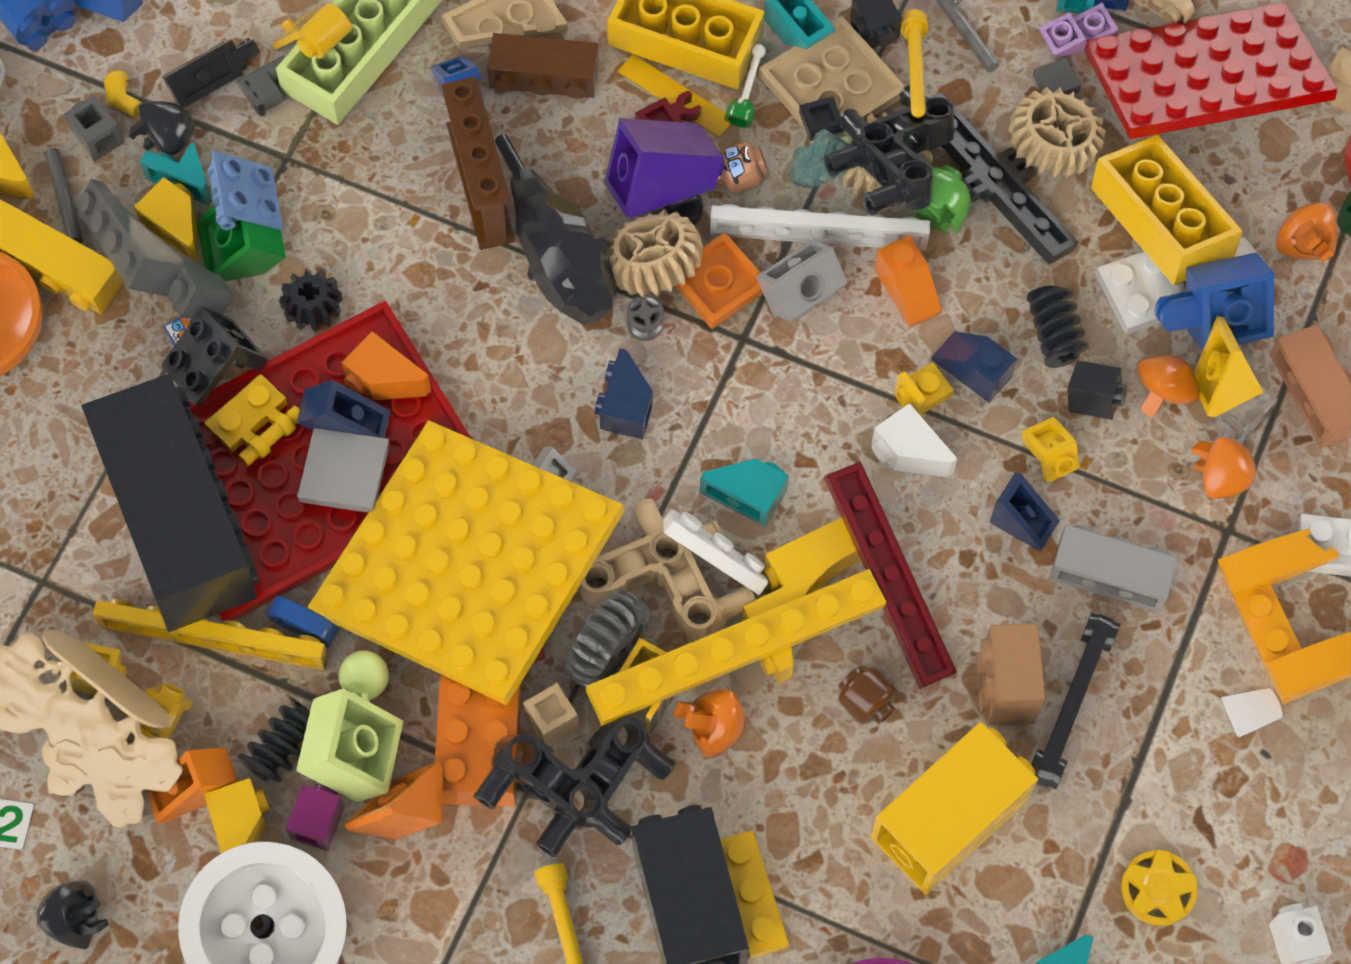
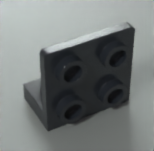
[161,306,268,407]

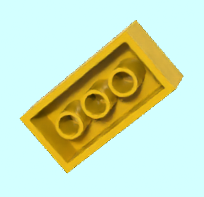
[607,0,765,90]
[1091,134,1243,286]

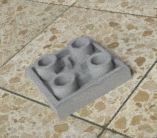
[297,428,390,513]

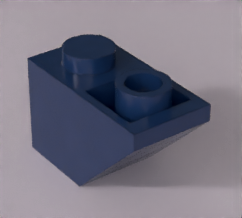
[595,348,653,440]

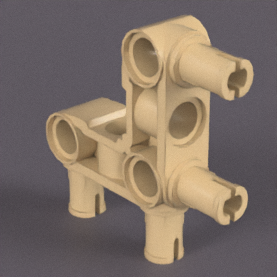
[580,498,755,641]

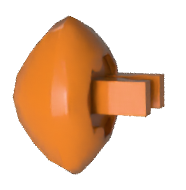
[1276,202,1337,263]
[1137,354,1200,418]
[1191,436,1256,499]
[673,689,746,758]

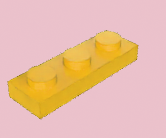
[720,830,789,959]

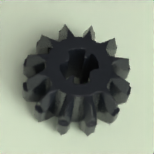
[279,267,343,332]

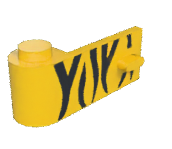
[271,3,352,59]

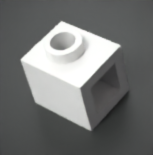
[1269,903,1332,964]

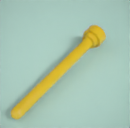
[900,9,928,118]
[534,863,584,964]

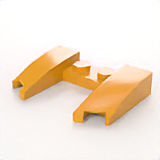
[1218,529,1351,705]

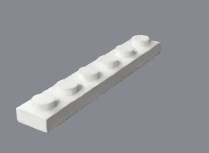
[710,204,930,251]

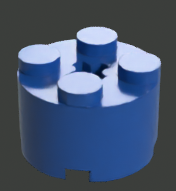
[0,0,76,51]

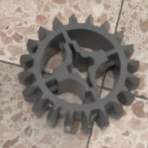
[565,589,650,688]

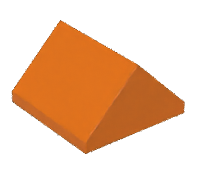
[344,761,443,840]

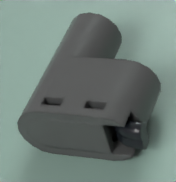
[237,55,285,116]

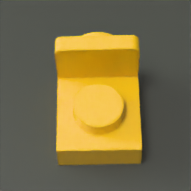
[895,362,954,415]
[1021,416,1080,483]
[130,683,194,740]

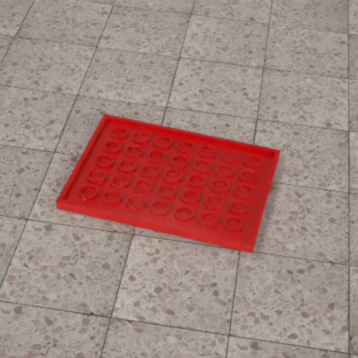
[189,300,472,621]

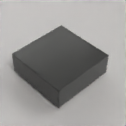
[1033,58,1081,95]

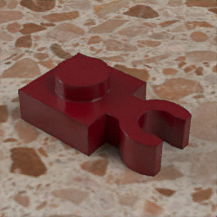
[635,91,702,122]

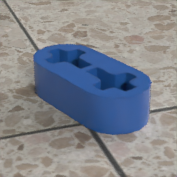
[266,596,339,648]

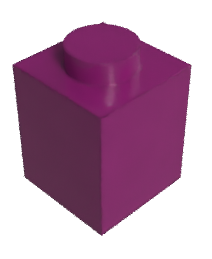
[286,784,345,851]

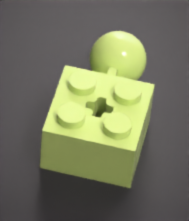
[296,650,403,802]

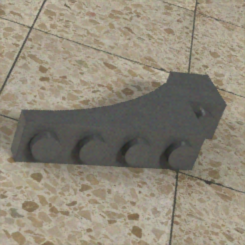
[76,179,234,320]

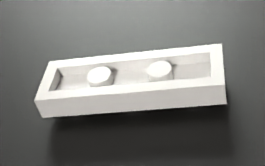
[663,509,768,595]

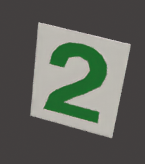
[0,799,34,850]

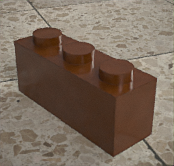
[487,33,599,99]

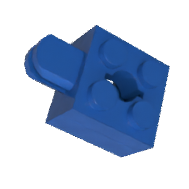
[1154,252,1274,351]

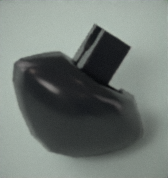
[129,101,194,156]
[37,881,109,949]

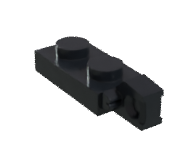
[161,38,260,108]

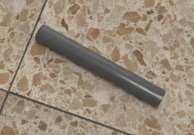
[45,148,83,244]

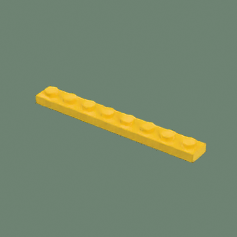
[585,569,887,726]

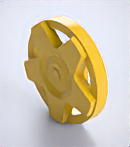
[1121,850,1198,926]

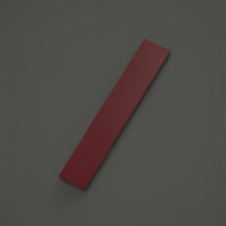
[824,461,957,689]

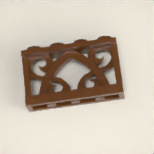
[441,77,515,250]

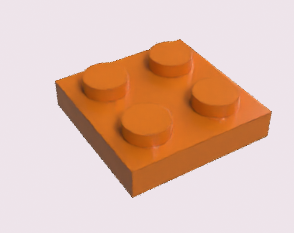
[675,232,763,329]

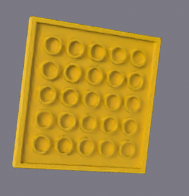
[308,420,625,705]

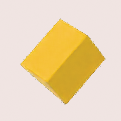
[1194,316,1263,417]

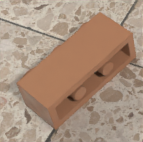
[1270,324,1351,448]

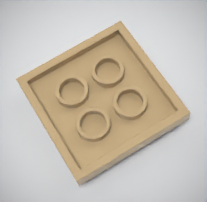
[758,16,906,150]

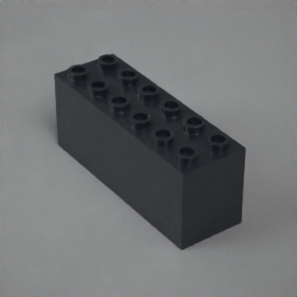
[81,373,260,633]

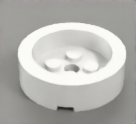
[178,842,347,964]

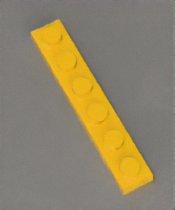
[92,599,329,671]

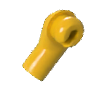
[103,69,142,118]

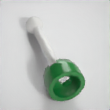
[724,44,766,128]

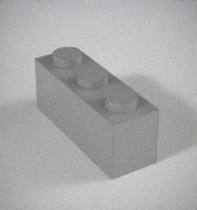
[1049,525,1178,612]

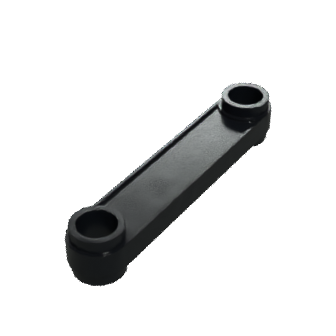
[1031,612,1121,790]

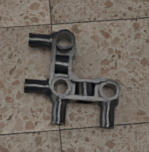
[824,85,954,216]
[473,717,676,857]

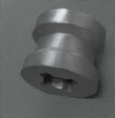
[627,295,664,341]

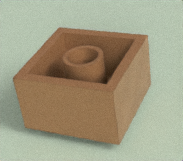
[976,624,1045,725]

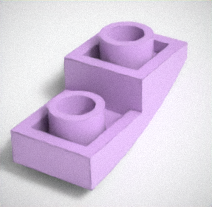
[1039,3,1119,58]

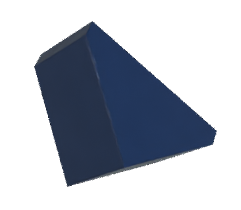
[989,472,1060,550]

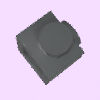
[64,95,124,162]

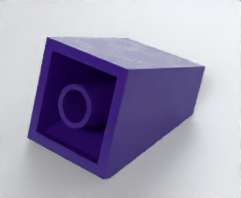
[604,118,724,217]

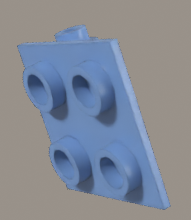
[207,150,283,231]

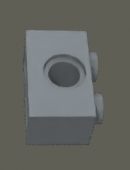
[756,239,848,322]

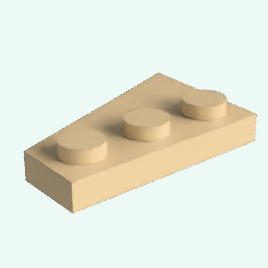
[442,0,568,49]

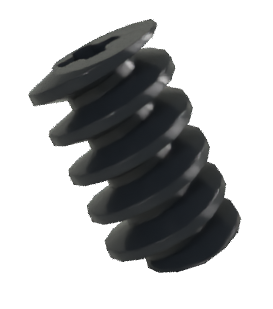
[1027,285,1089,368]
[237,696,310,783]

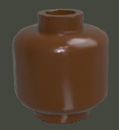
[838,666,897,725]

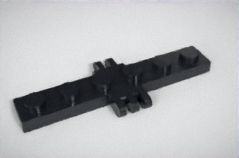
[930,92,1079,265]

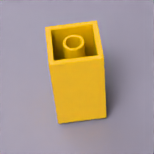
[870,721,1038,895]

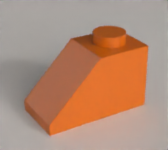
[874,235,942,328]
[341,332,431,400]
[145,747,239,824]

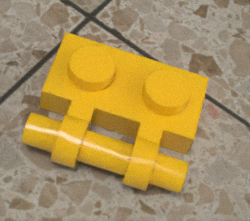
[205,374,300,466]

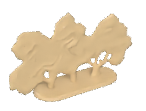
[0,629,183,829]

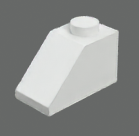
[871,403,957,478]

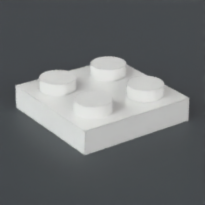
[1095,251,1187,335]

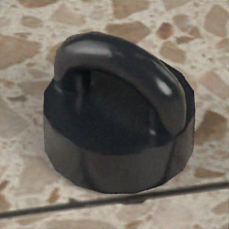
[667,195,703,225]

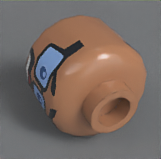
[717,142,769,194]

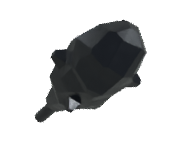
[495,134,617,324]

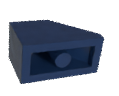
[931,331,1018,403]
[297,380,391,438]

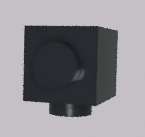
[850,0,902,48]
[1067,360,1127,420]

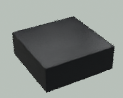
[799,96,844,141]

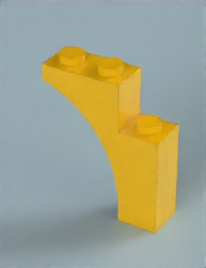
[739,517,861,685]

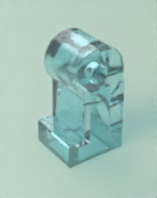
[788,129,850,188]

